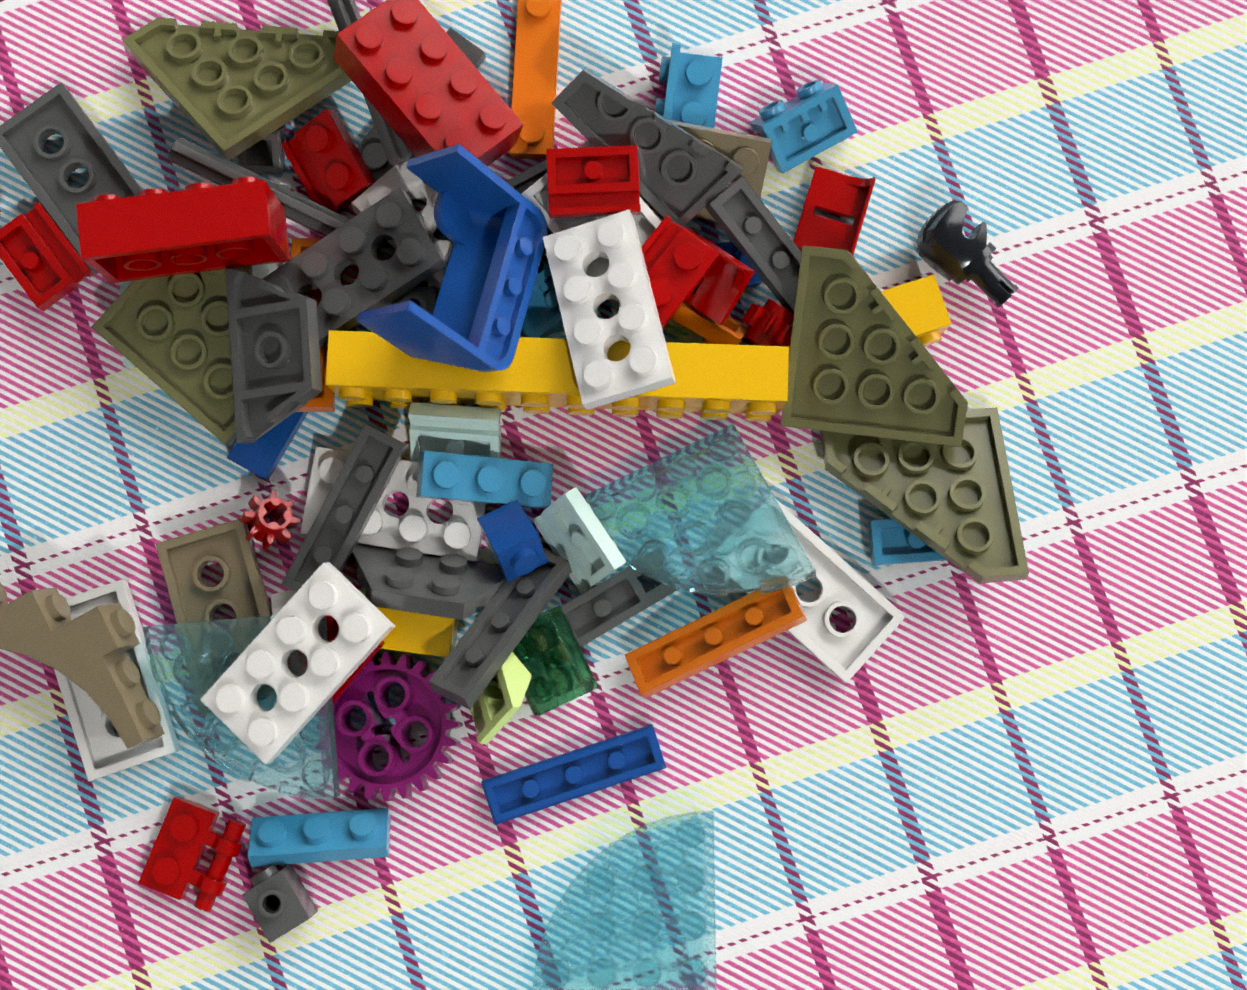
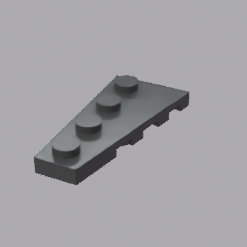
[551,68,743,226]

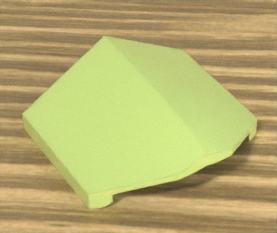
[470,652,532,745]

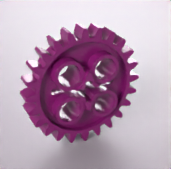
[314,652,463,801]

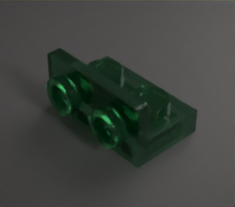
[512,605,599,717]

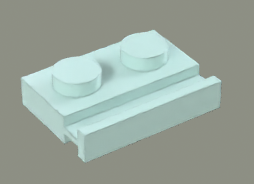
[408,402,501,462]
[532,487,626,594]

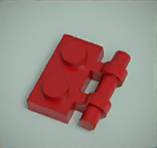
[138,796,246,912]

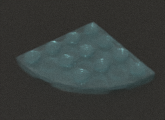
[583,424,816,596]
[143,615,340,799]
[533,810,716,990]

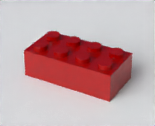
[333,0,524,166]
[76,177,290,283]

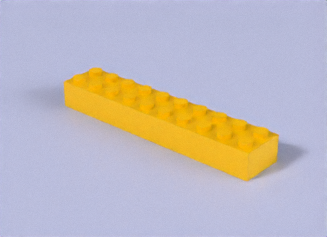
[326,330,789,422]

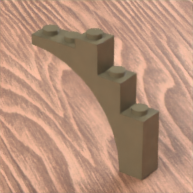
[0,582,165,749]

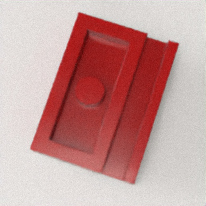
[282,108,375,212]
[546,145,641,219]
[0,201,95,312]
[641,215,720,329]

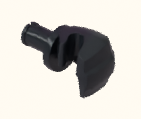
[917,200,1019,308]

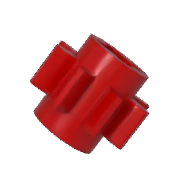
[741,299,794,347]
[239,490,300,550]

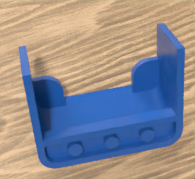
[357,144,548,373]

